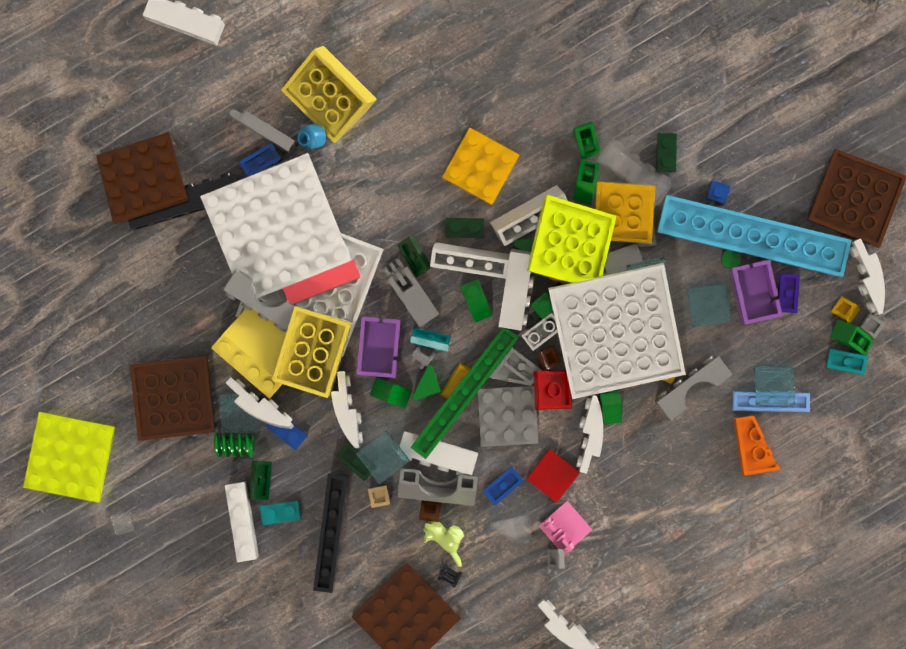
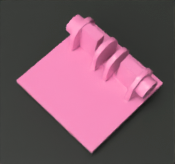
[539,501,592,554]

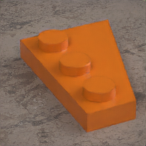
[733,416,781,476]

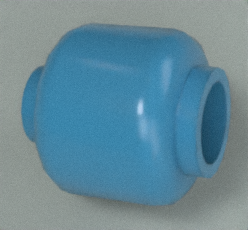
[298,124,326,150]

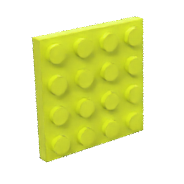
[527,195,616,283]
[23,412,115,503]

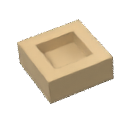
[368,485,391,508]

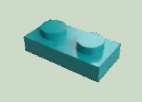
[410,327,451,351]
[825,349,868,375]
[260,500,301,525]

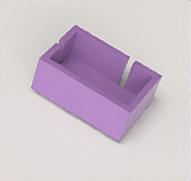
[728,260,783,325]
[356,317,401,378]

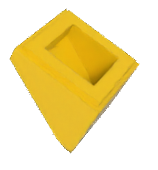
[831,296,860,324]

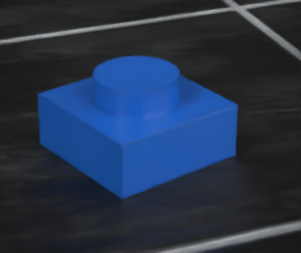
[706,180,731,205]

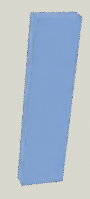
[732,391,810,412]

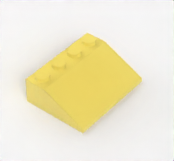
[281,46,377,143]
[272,306,352,398]
[211,309,287,399]

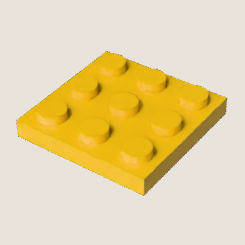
[442,128,520,205]
[596,181,656,244]

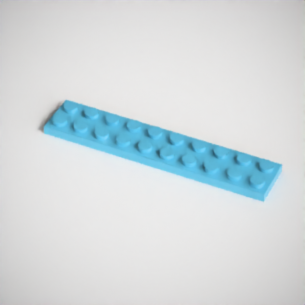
[656,195,852,277]

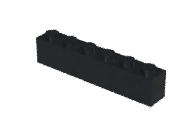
[128,172,239,230]
[313,473,349,593]

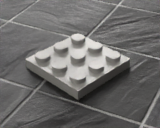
[478,386,538,447]

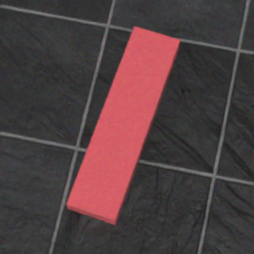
[282,259,361,304]

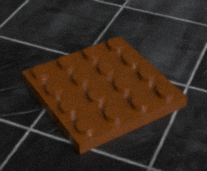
[96,132,188,224]
[807,149,906,248]
[130,356,216,441]
[352,563,461,649]

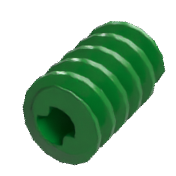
[214,433,255,457]

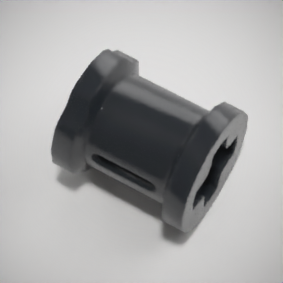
[437,564,462,588]

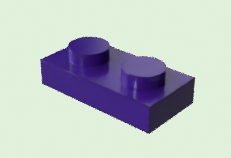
[778,273,800,313]

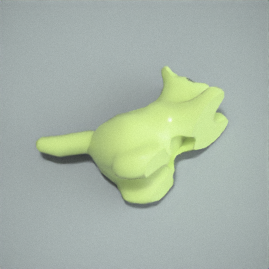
[423,521,464,567]

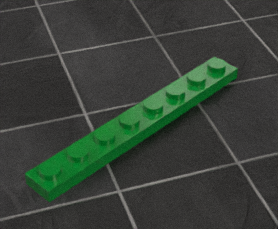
[410,328,519,460]

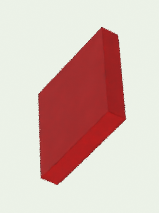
[534,371,572,410]
[526,449,580,503]

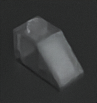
[489,514,533,545]

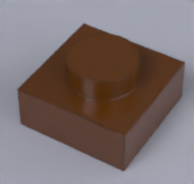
[536,346,561,371]
[419,500,441,522]

